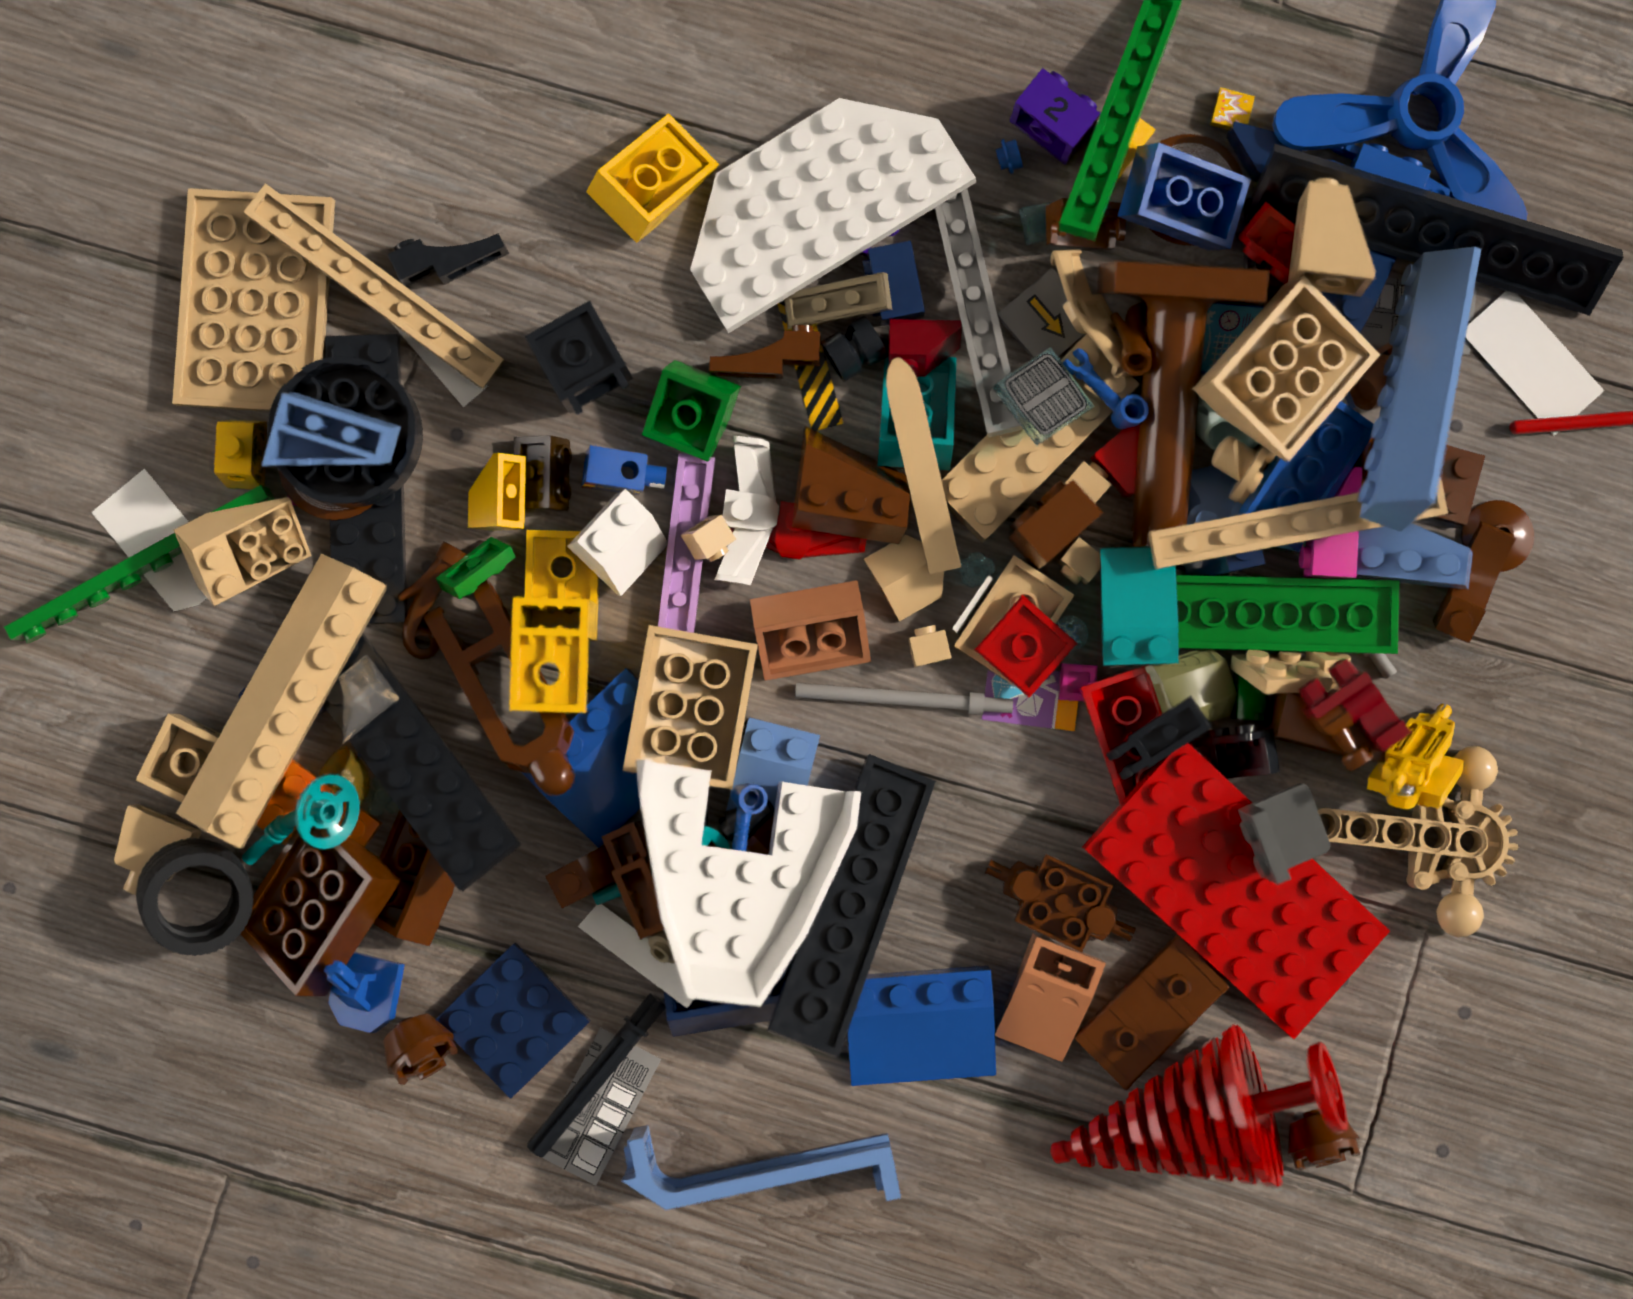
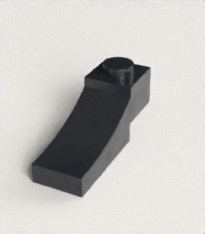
[387,233,509,287]

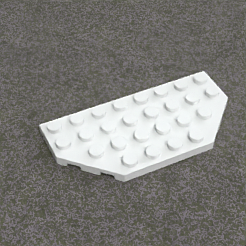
[690,98,976,333]

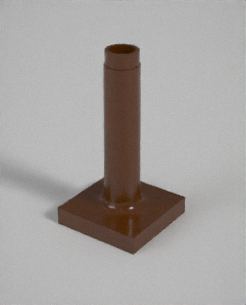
[1097,261,1269,547]

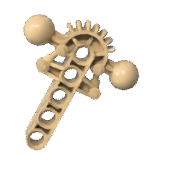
[1317,746,1519,938]

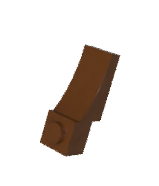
[709,325,821,379]
[1433,521,1516,643]
[601,820,665,940]

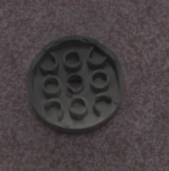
[267,356,423,508]

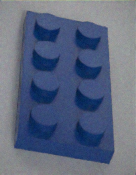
[1238,401,1374,552]

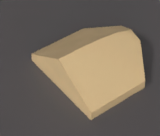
[864,535,944,622]

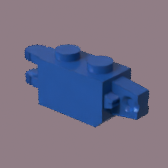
[1328,143,1451,197]

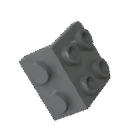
[1238,783,1330,885]

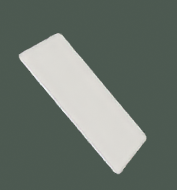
[953,575,995,636]

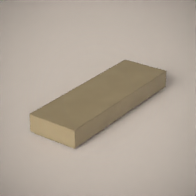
[784,272,892,330]

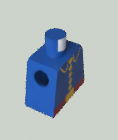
[581,445,667,495]

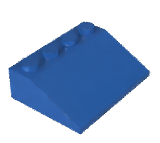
[522,668,642,848]
[847,965,996,1086]

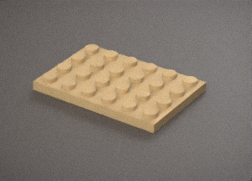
[172,188,335,412]

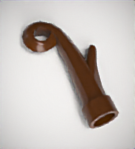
[1110,303,1152,376]
[397,541,467,659]

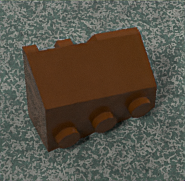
[792,426,910,544]

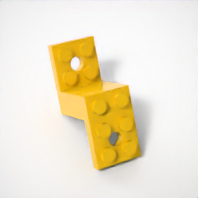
[509,530,599,713]

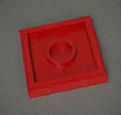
[974,595,1077,698]

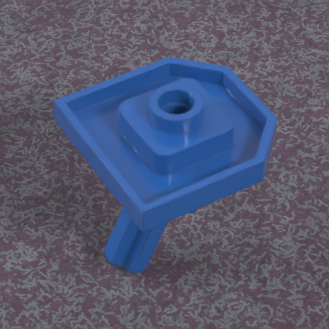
[324,952,405,1033]

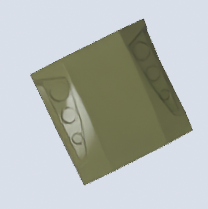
[1145,649,1237,722]

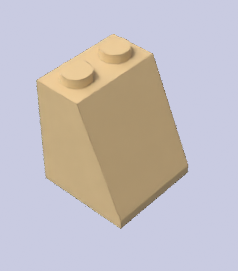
[1288,178,1375,297]

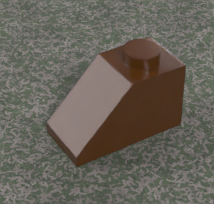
[545,845,615,909]

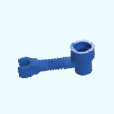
[1062,348,1148,429]
[731,783,767,852]

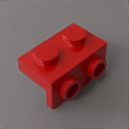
[1238,202,1295,284]

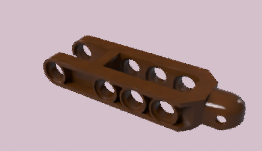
[424,579,575,796]

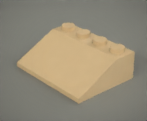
[1193,276,1380,462]
[623,625,758,790]

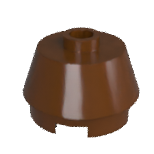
[384,1014,458,1085]
[1288,1109,1361,1171]

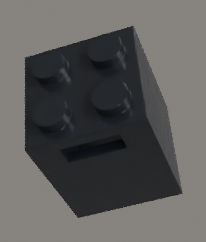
[524,300,633,415]

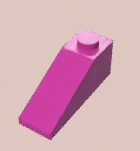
[1299,467,1362,579]

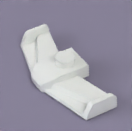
[715,436,779,585]

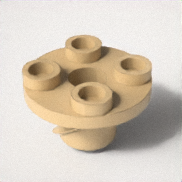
[1212,436,1276,504]

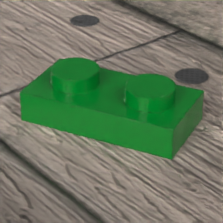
[435,537,516,599]

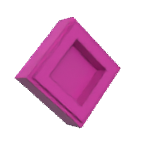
[1058,663,1098,701]

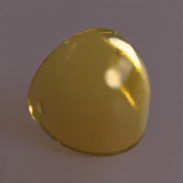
[319,745,370,806]

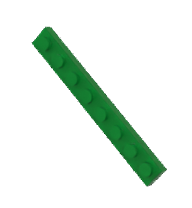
[1059,0,1182,241]
[4,485,275,643]

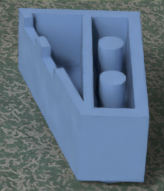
[262,393,401,466]
[1356,523,1473,589]

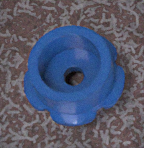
[995,139,1023,174]

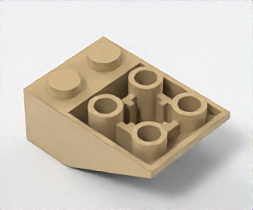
[173,497,311,606]

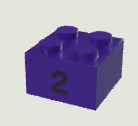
[1009,68,1100,165]

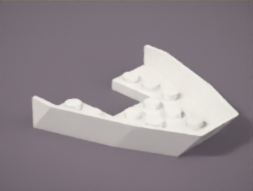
[636,759,861,1006]

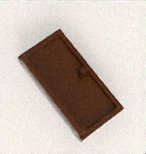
[1074,934,1230,1091]

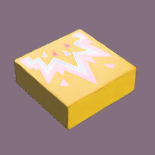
[1210,87,1255,130]

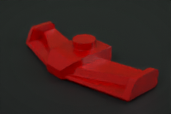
[730,501,867,560]

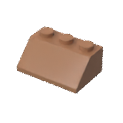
[750,580,871,681]

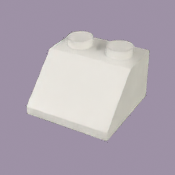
[567,489,668,597]

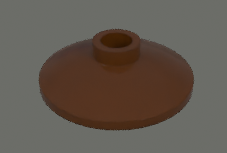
[1461,500,1534,572]

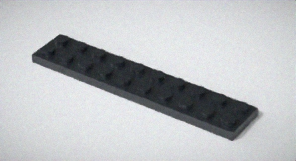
[1248,144,1624,316]

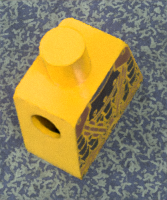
[214,420,268,489]

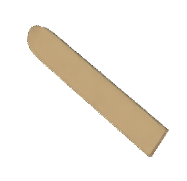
[886,358,961,575]

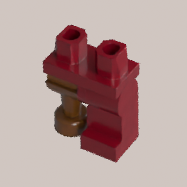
[1298,658,1412,772]

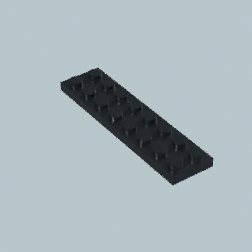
[325,334,407,624]
[323,633,521,892]
[767,754,936,1058]

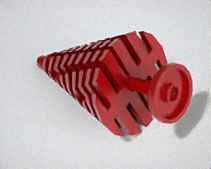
[1050,1024,1348,1187]

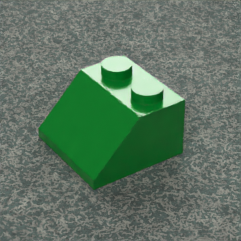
[642,360,741,462]

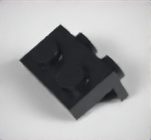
[1195,723,1280,779]

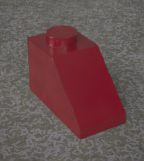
[888,319,962,377]

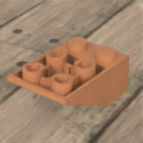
[995,933,1106,1062]

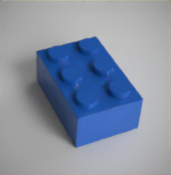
[1117,143,1251,251]

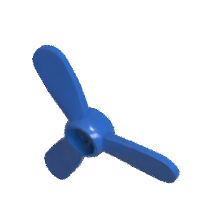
[1272,0,1527,220]

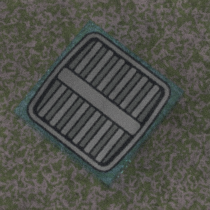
[993,347,1094,446]

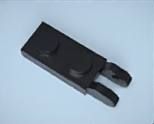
[1106,695,1212,780]

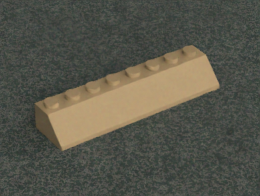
[176,554,387,849]

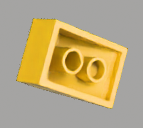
[586,113,719,243]

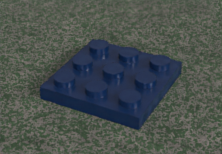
[436,942,591,1099]

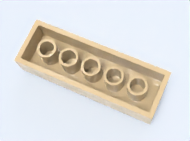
[941,334,1139,543]

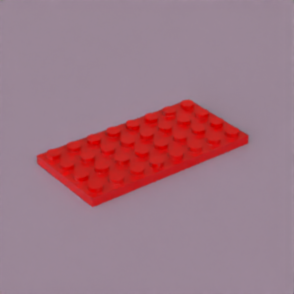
[1082,743,1390,1039]

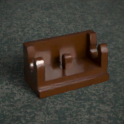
[1046,198,1126,250]

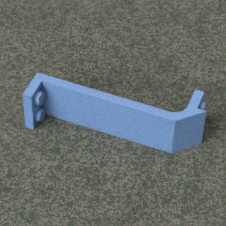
[622,1125,901,1210]

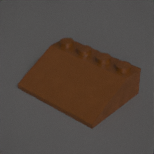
[240,826,401,996]

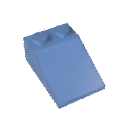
[726,717,820,811]

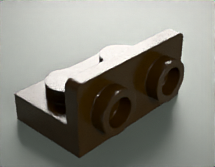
[513,435,572,511]

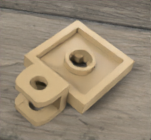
[1230,650,1351,694]

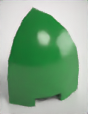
[1230,672,1268,722]

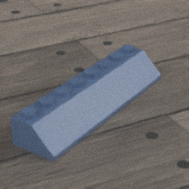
[1358,247,1481,532]

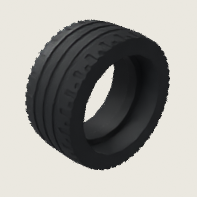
[136,838,253,956]

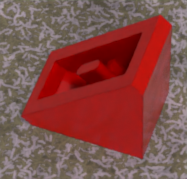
[1090,424,1139,497]

